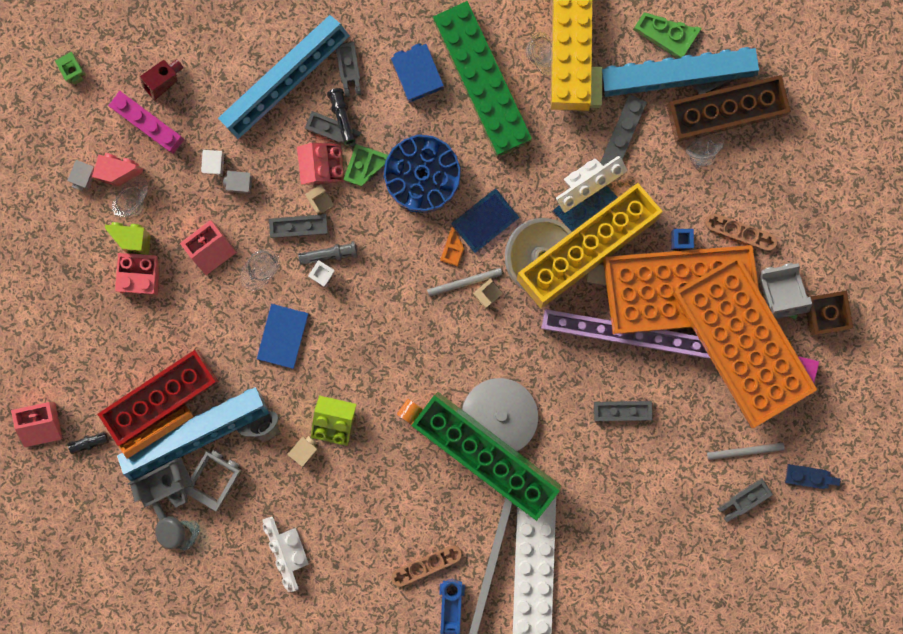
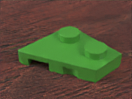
[343,144,388,187]

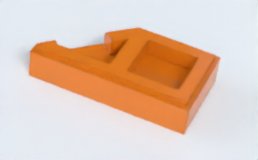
[440,227,464,267]

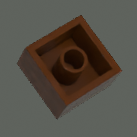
[806,290,854,336]

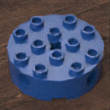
[384,134,460,213]

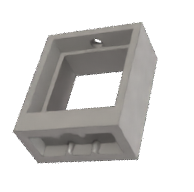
[186,450,242,511]

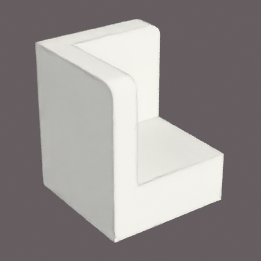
[201,150,224,176]
[308,260,335,288]

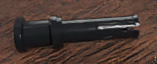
[327,88,356,145]

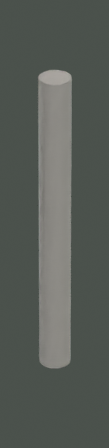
[427,268,502,297]
[707,443,784,460]

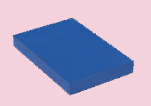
[257,304,309,369]

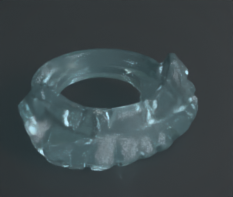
[178,520,200,551]

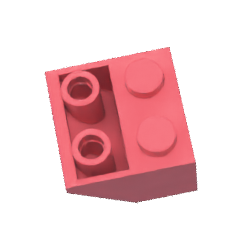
[297,143,345,185]
[92,153,143,187]
[180,220,237,276]
[115,253,159,295]
[11,402,63,447]

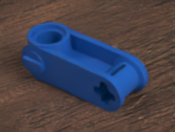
[439,579,465,634]

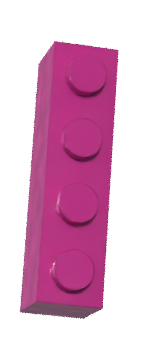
[108,91,184,154]

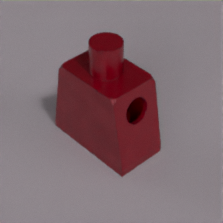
[140,59,184,101]

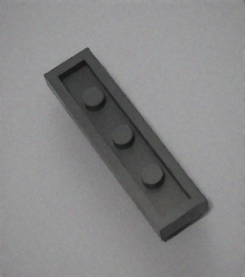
[600,95,647,166]

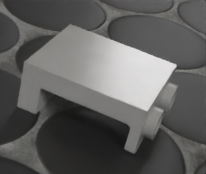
[760,263,812,319]

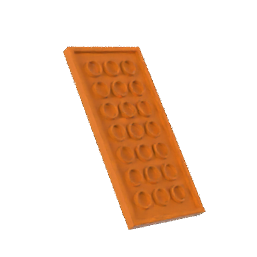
[603,245,759,335]
[672,256,817,428]

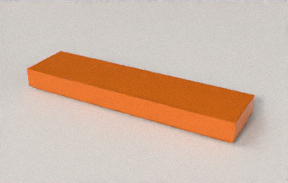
[119,405,193,459]

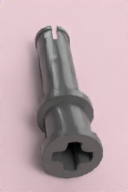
[298,241,358,265]

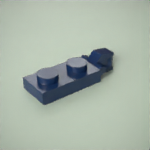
[784,464,841,489]

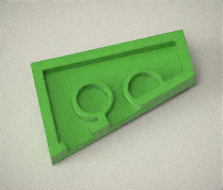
[633,12,701,59]

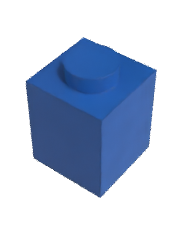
[671,229,694,250]

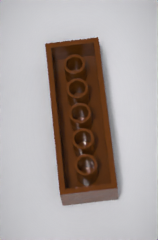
[666,75,791,143]

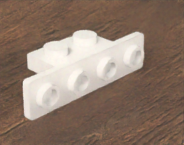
[556,156,627,213]
[262,517,309,592]

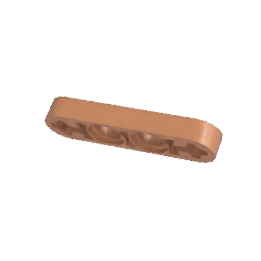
[705,214,777,251]
[391,545,462,587]

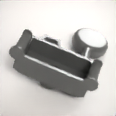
[127,458,193,549]

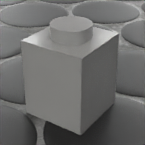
[67,160,95,191]
[223,171,253,194]

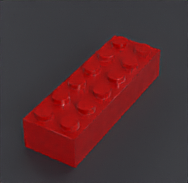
[97,350,219,446]

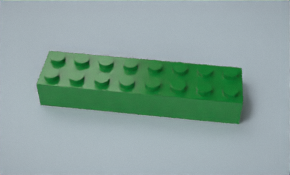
[433,1,532,158]
[411,392,562,521]

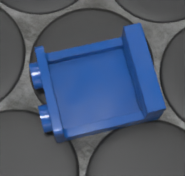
[391,43,444,103]

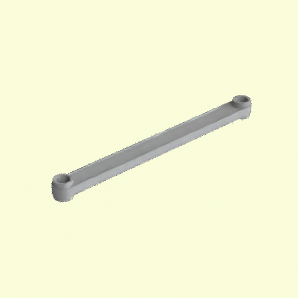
[469,459,528,634]

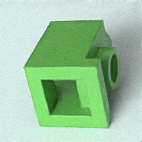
[55,52,86,84]

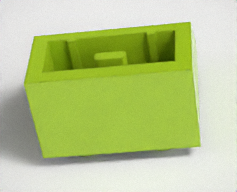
[105,222,151,255]
[311,395,357,446]

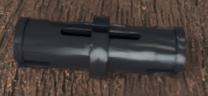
[68,431,109,455]

